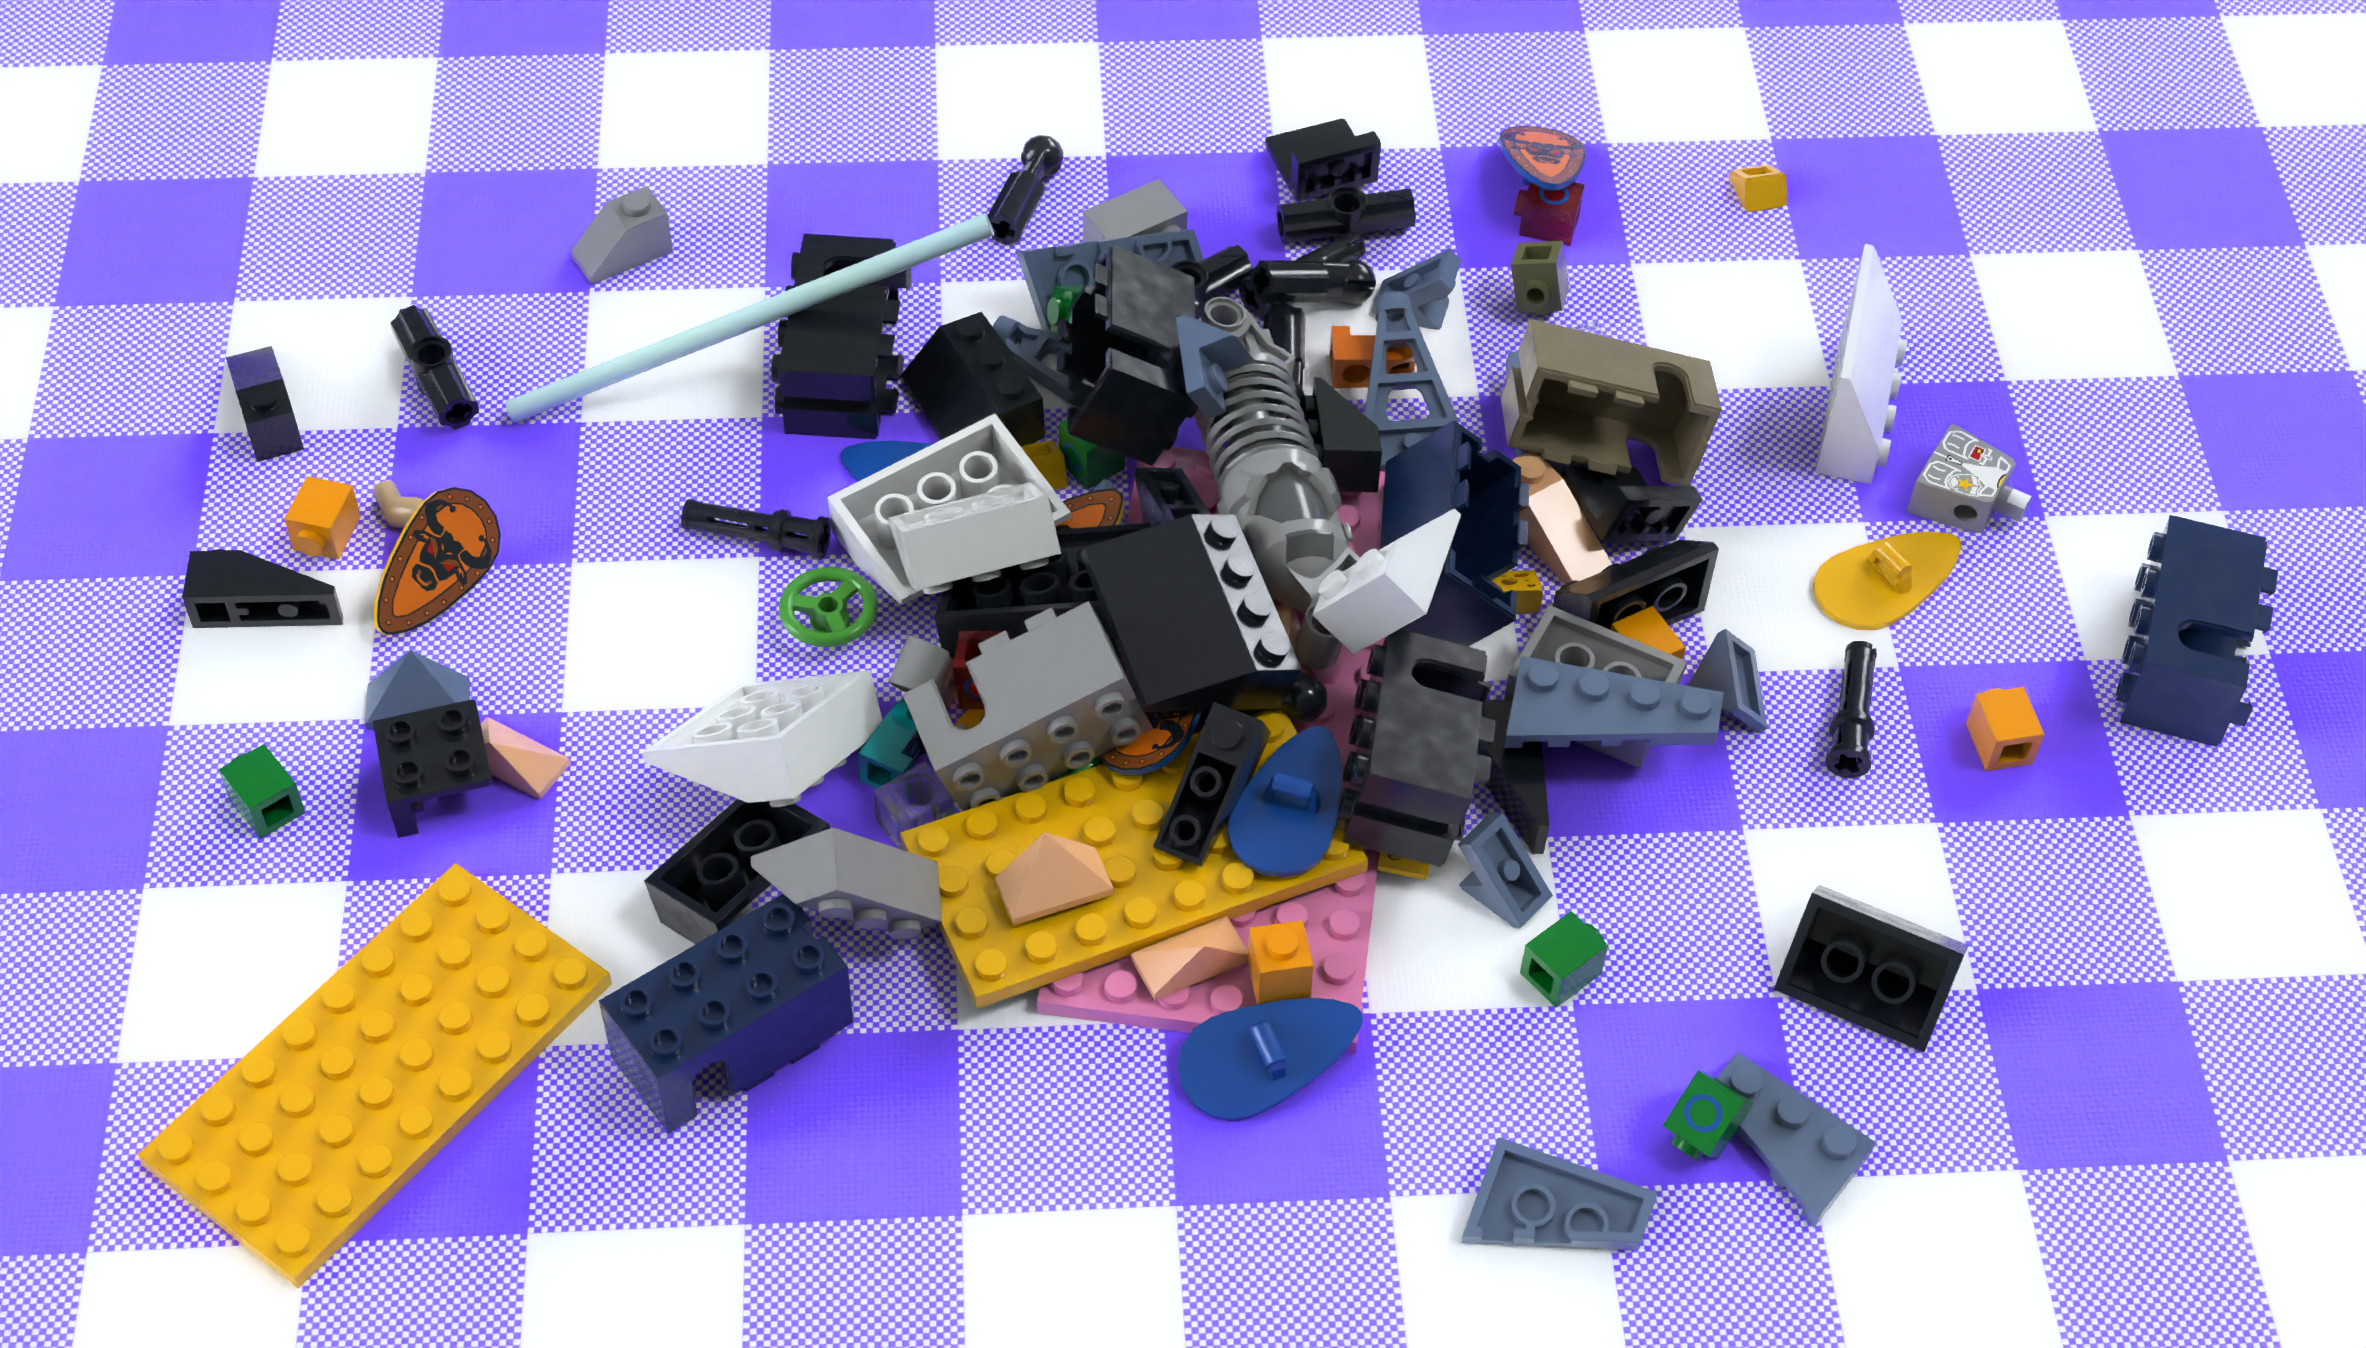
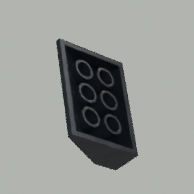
[1081,514,1302,712]
[934,523,1151,667]

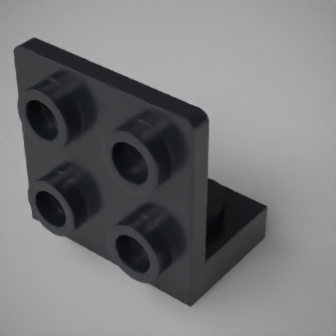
[1265,118,1381,202]
[1560,467,1703,541]
[373,700,492,838]

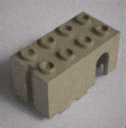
[1501,319,1722,486]

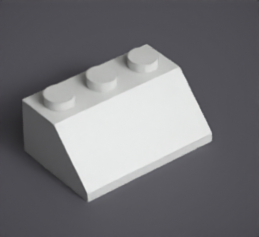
[888,482,1061,594]

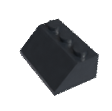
[900,311,1045,446]
[1553,540,1719,630]
[644,799,830,944]
[1773,884,1969,1052]

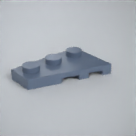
[1717,1052,1876,1228]
[1461,1137,1658,1250]

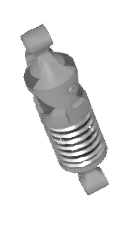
[1194,297,1360,670]

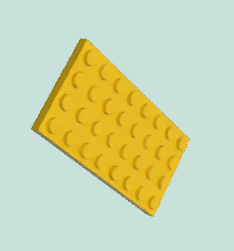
[900,710,1368,1009]
[137,863,612,1289]

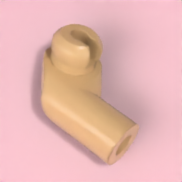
[373,480,423,528]

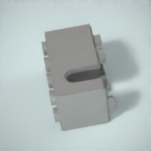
[903,602,1153,811]

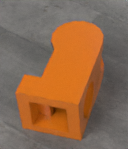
[1329,326,1416,388]

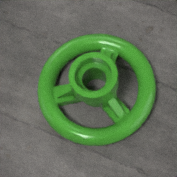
[779,567,878,647]

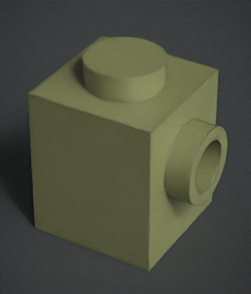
[1511,241,1569,315]

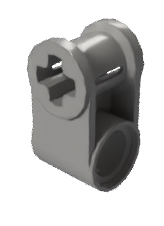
[888,635,964,708]

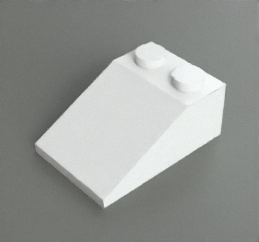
[1312,508,1461,654]

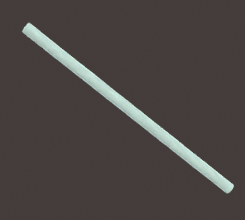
[506,213,994,423]

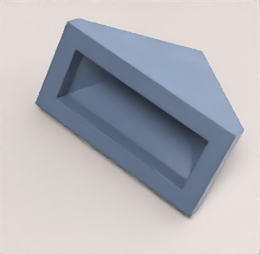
[1688,628,1768,733]
[365,650,471,730]

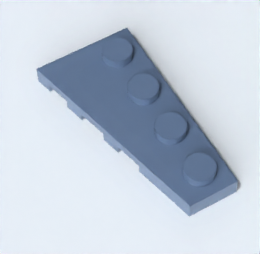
[1015,229,1204,331]
[1504,656,1724,748]

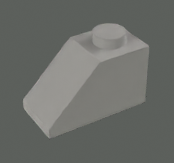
[571,185,673,285]

